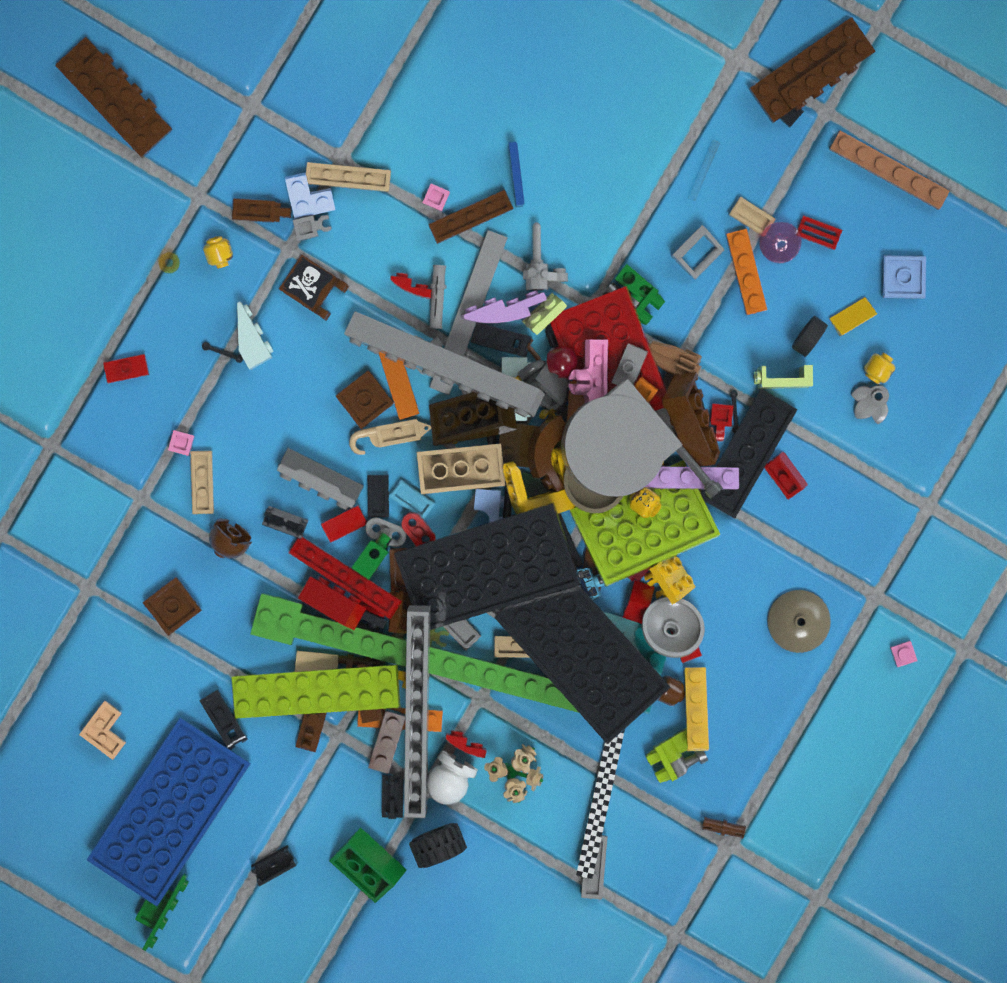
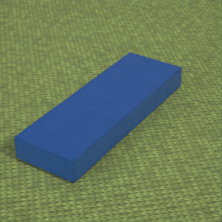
[508,142,525,208]

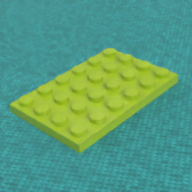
[570,460,720,587]

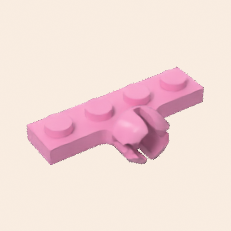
[568,340,608,403]

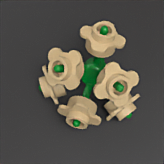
[484,744,543,803]

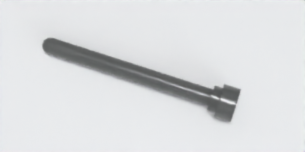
[676,446,723,499]

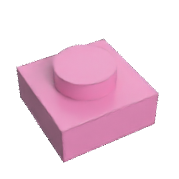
[422,184,450,212]
[168,430,195,456]
[890,641,917,667]

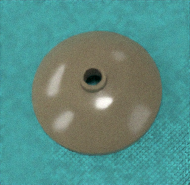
[563,469,623,513]
[767,590,831,653]

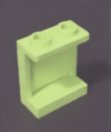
[754,365,813,389]

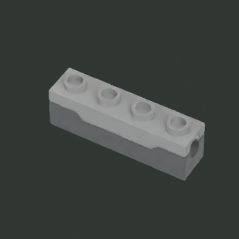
[277,448,364,510]

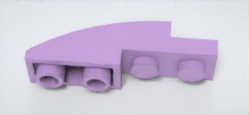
[460,290,547,323]

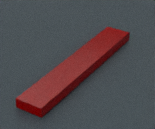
[289,537,402,619]

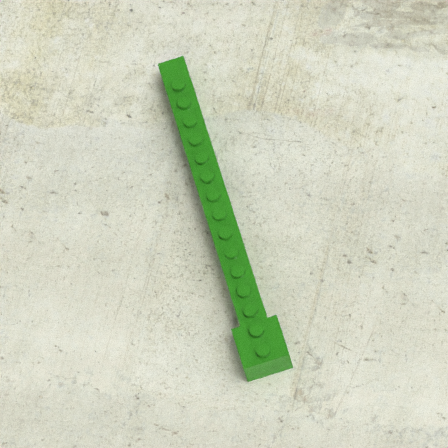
[250,593,579,713]

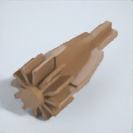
[649,341,702,376]

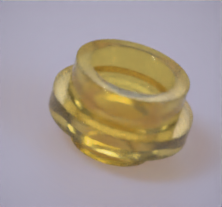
[159,252,180,273]

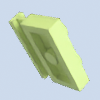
[522,293,567,335]

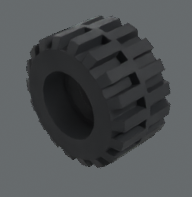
[409,823,467,868]

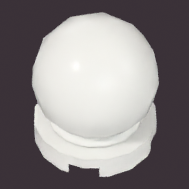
[427,751,478,805]

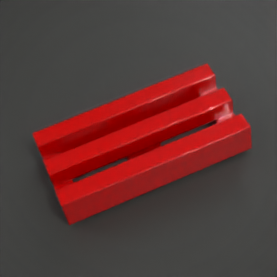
[795,215,843,250]

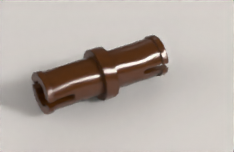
[702,817,746,839]

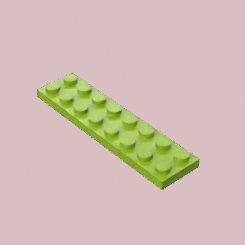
[232,665,401,719]

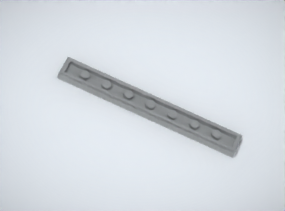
[430,230,508,395]

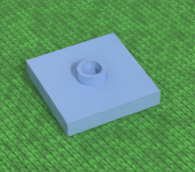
[882,256,926,299]

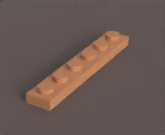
[829,130,950,210]

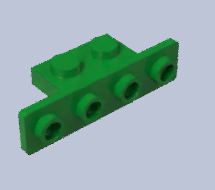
[135,873,189,951]

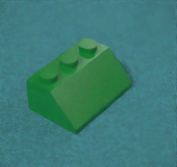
[329,827,407,903]

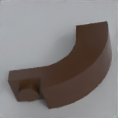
[527,415,566,492]

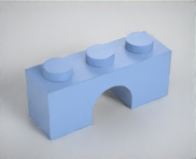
[474,489,505,522]

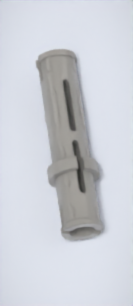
[429,265,447,329]

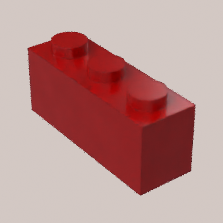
[298,576,366,630]

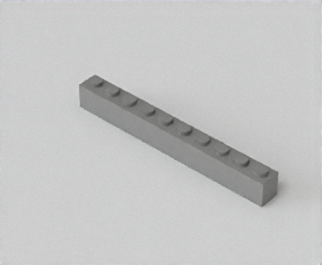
[344,311,545,417]
[404,605,430,818]

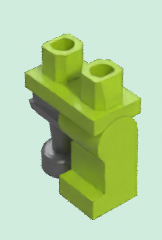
[645,728,708,783]

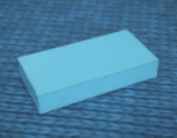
[389,480,435,519]

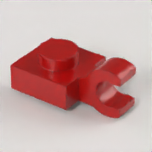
[710,404,733,442]

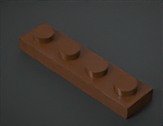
[428,190,513,244]

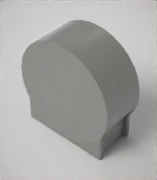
[561,379,683,496]

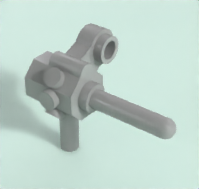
[523,222,568,291]

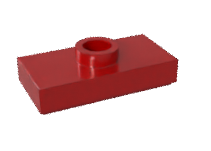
[103,354,149,384]

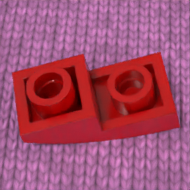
[390,273,432,300]
[446,730,487,758]

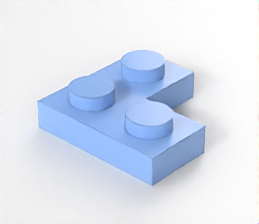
[285,173,335,219]

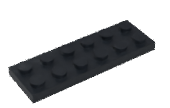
[700,389,798,519]

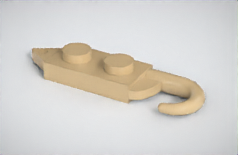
[349,419,431,455]

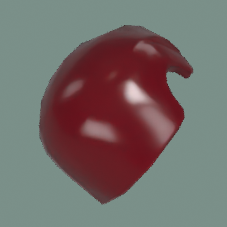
[547,347,578,378]

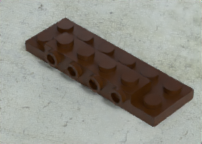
[749,17,876,124]
[55,37,172,158]

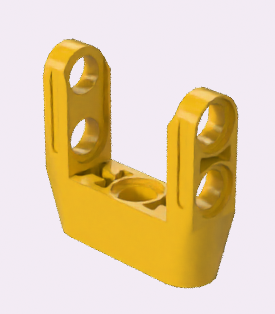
[503,447,576,514]

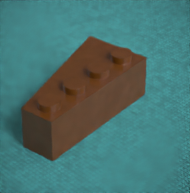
[662,372,720,467]

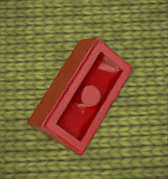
[764,452,808,500]
[321,505,367,543]

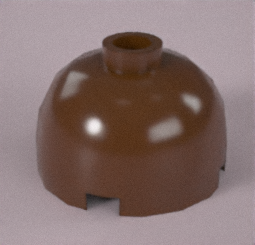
[209,518,252,558]

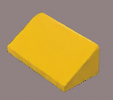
[829,297,877,336]

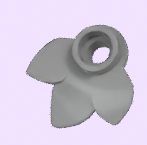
[851,385,889,424]

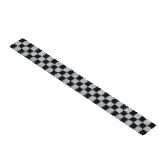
[576,729,625,879]

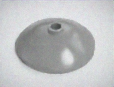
[642,597,705,658]

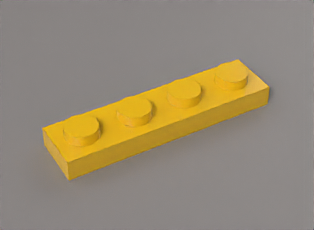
[684,667,709,751]

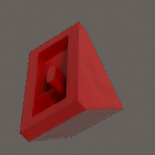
[622,580,655,624]

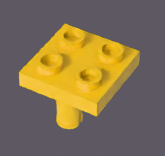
[644,556,696,605]

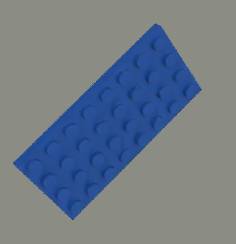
[87,718,251,906]

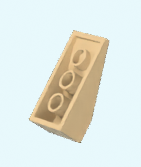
[417,444,505,494]

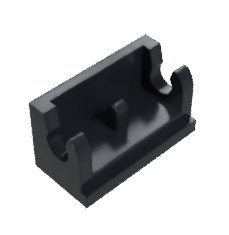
[251,845,298,887]

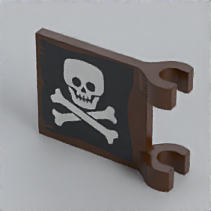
[279,255,350,321]

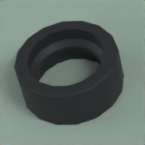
[792,316,828,357]

